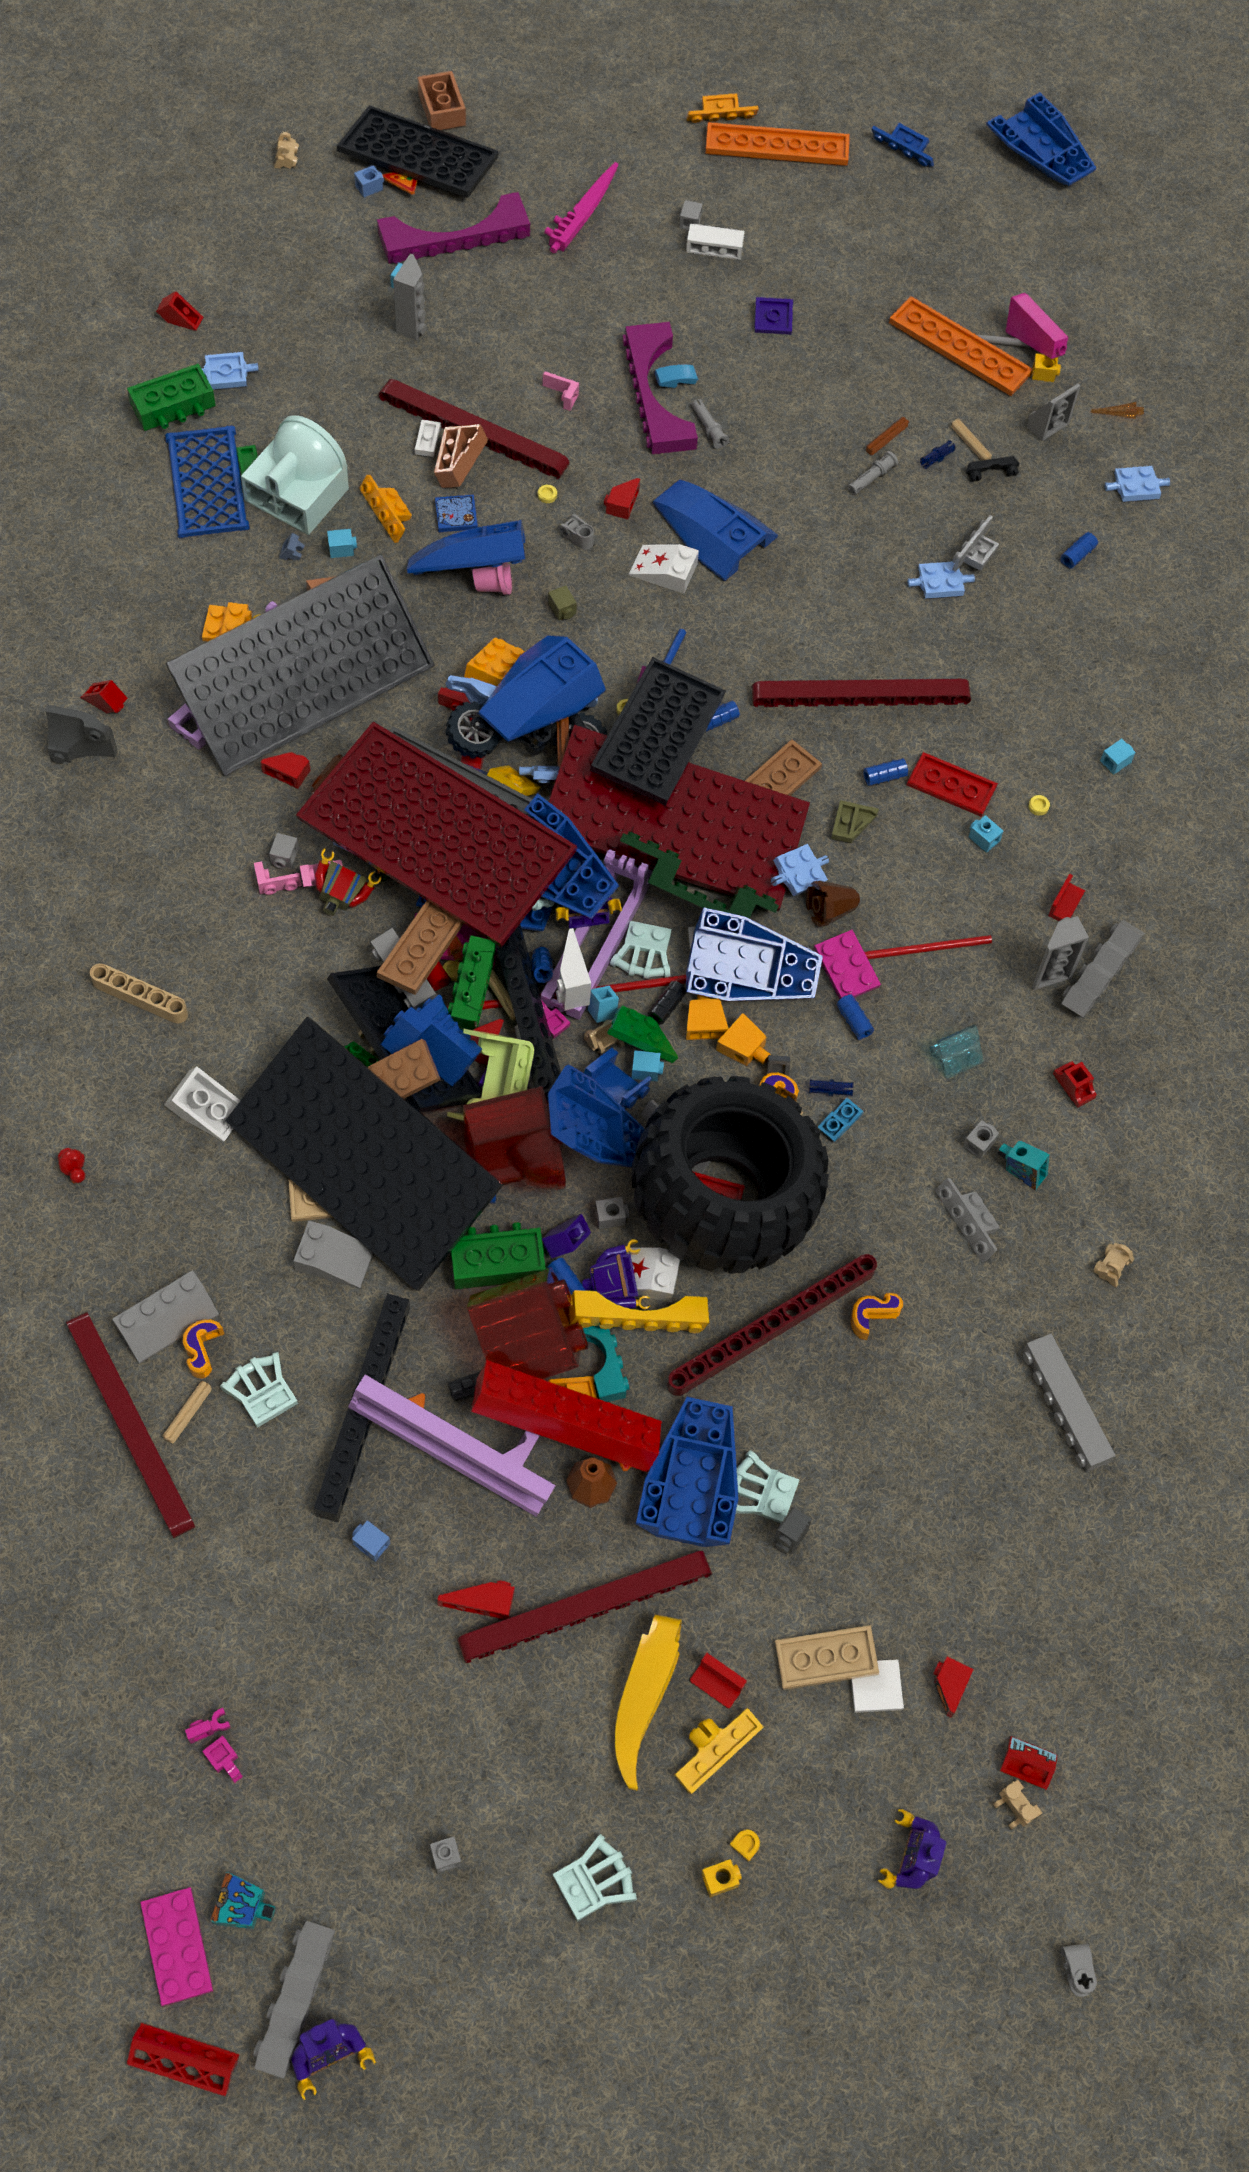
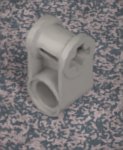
[558,514,594,550]
[1061,1943,1097,1997]

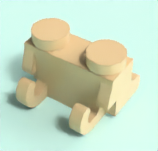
[274,132,299,169]
[584,1019,625,1056]
[1094,1243,1134,1287]
[993,1780,1042,1830]

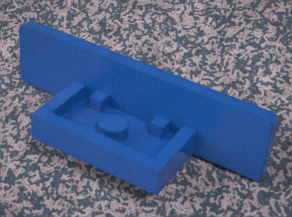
[871,123,934,167]

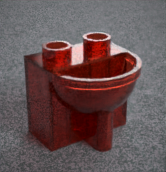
[463,1086,566,1191]
[467,1267,588,1379]

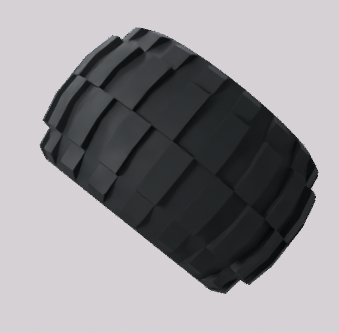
[632,1076,829,1274]

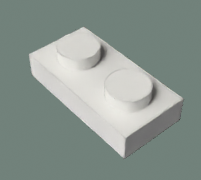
[415,420,441,457]

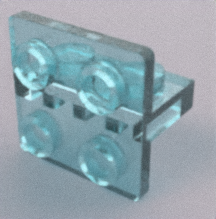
[930,1025,984,1078]

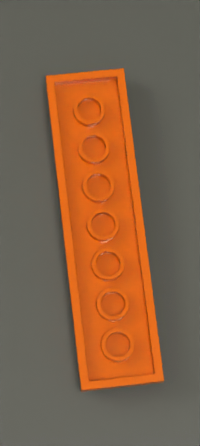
[705,122,850,166]
[889,296,1033,396]

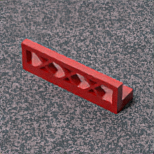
[127,2023,240,2097]

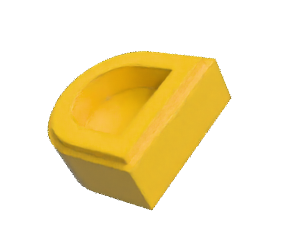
[730,1830,760,1862]

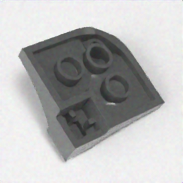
[45,705,118,763]

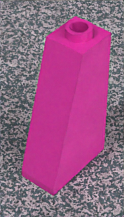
[1006,293,1068,359]

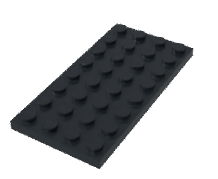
[337,105,499,198]
[589,657,726,806]
[327,966,482,1113]

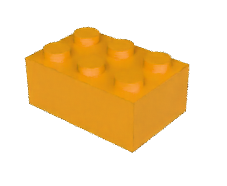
[464,638,525,686]

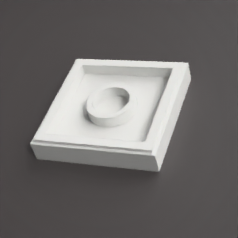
[851,1660,904,1713]

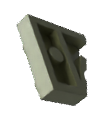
[831,800,879,843]

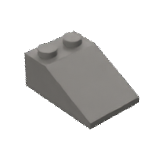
[1027,384,1080,441]
[294,1221,373,1289]

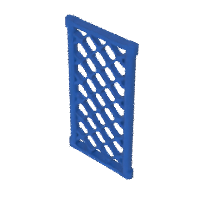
[165,426,250,538]

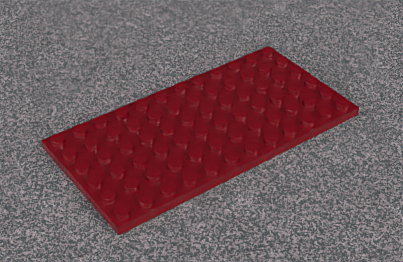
[296,721,577,947]
[549,725,810,911]

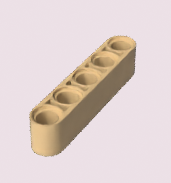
[90,963,188,1024]

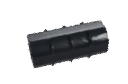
[647,981,687,1025]
[448,1370,481,1402]

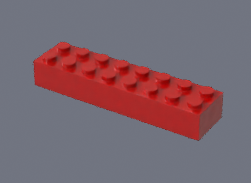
[471,1360,662,1472]

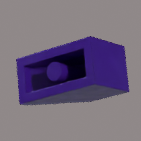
[542,1213,591,1259]

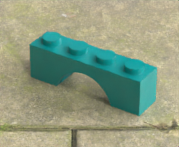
[578,1326,629,1402]

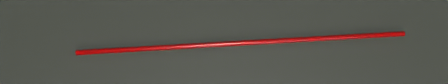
[446,935,992,1010]

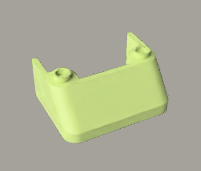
[447,1029,534,1128]

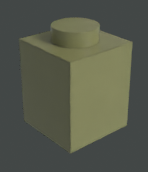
[548,585,577,621]

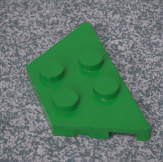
[607,1005,678,1063]

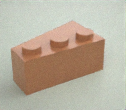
[434,424,488,488]

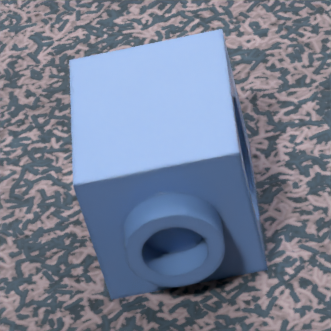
[354,165,384,197]
[352,1520,391,1562]

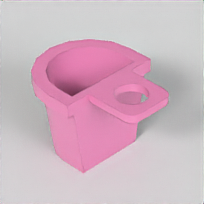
[472,562,512,595]

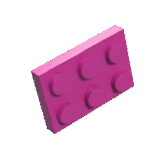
[813,930,881,999]

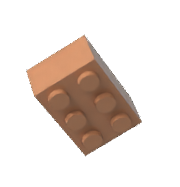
[418,71,466,130]

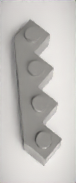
[1061,920,1145,1017]
[253,1921,335,2079]

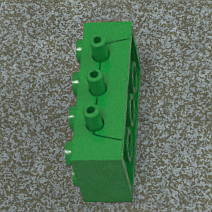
[127,363,216,431]
[448,936,496,1031]
[451,1222,546,1290]

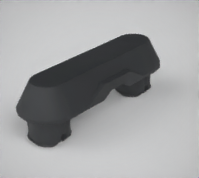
[966,456,1020,482]

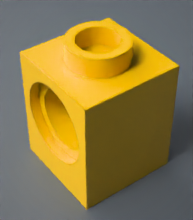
[1032,354,1061,382]
[701,1859,742,1897]

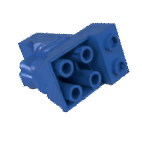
[381,995,482,1086]

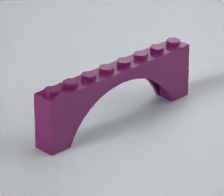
[377,192,530,264]
[622,322,698,455]

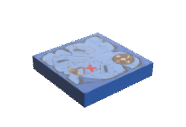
[435,495,478,532]

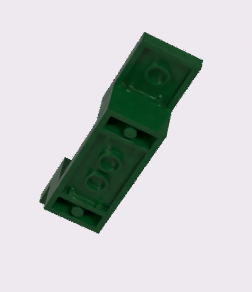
[619,831,779,918]

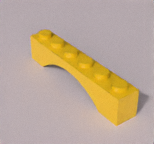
[569,1290,709,1333]

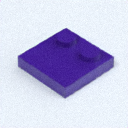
[754,297,793,335]

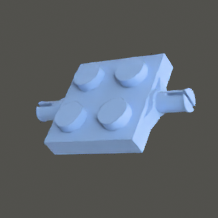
[201,352,259,389]
[1104,466,1170,502]
[908,562,975,598]
[519,765,560,783]
[771,844,829,896]

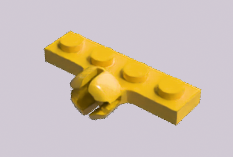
[674,1708,763,1794]

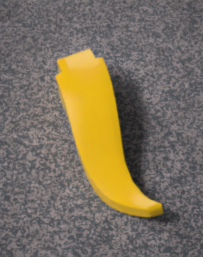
[615,1615,682,1791]

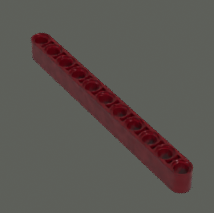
[378,379,570,479]
[752,679,971,707]
[667,1254,877,1396]
[66,1312,195,1538]
[457,1551,712,1663]

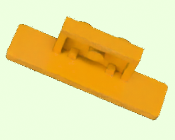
[686,93,759,123]
[359,475,412,543]

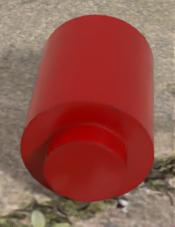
[427,961,451,991]

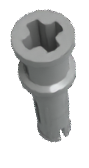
[691,399,729,449]
[847,451,898,496]

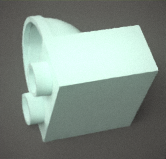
[241,415,349,535]

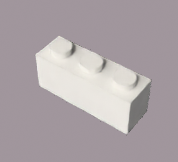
[686,224,745,260]

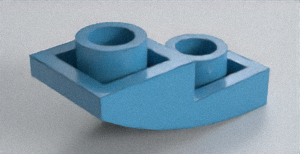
[654,365,698,388]
[818,1098,864,1142]

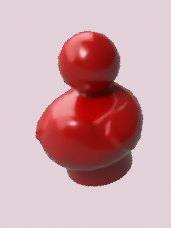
[58,1148,86,1183]

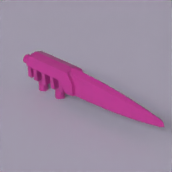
[544,162,618,254]

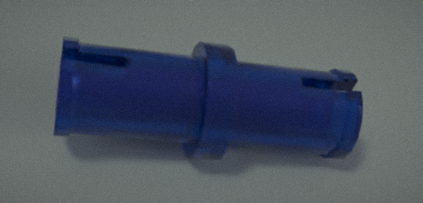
[920,440,956,469]
[809,1079,854,1097]

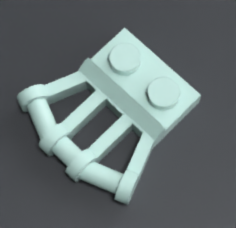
[610,921,672,979]
[220,1352,298,1428]
[736,1450,799,1523]
[553,1834,637,1922]

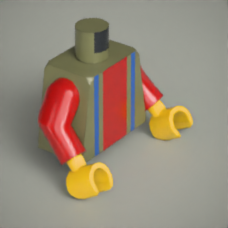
[315,848,382,915]

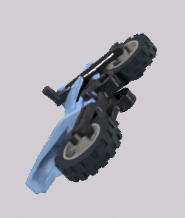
[445,675,608,759]

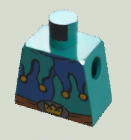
[998,1141,1050,1191]
[210,1872,276,1929]

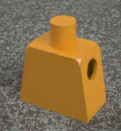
[686,995,728,1040]
[716,1013,771,1066]

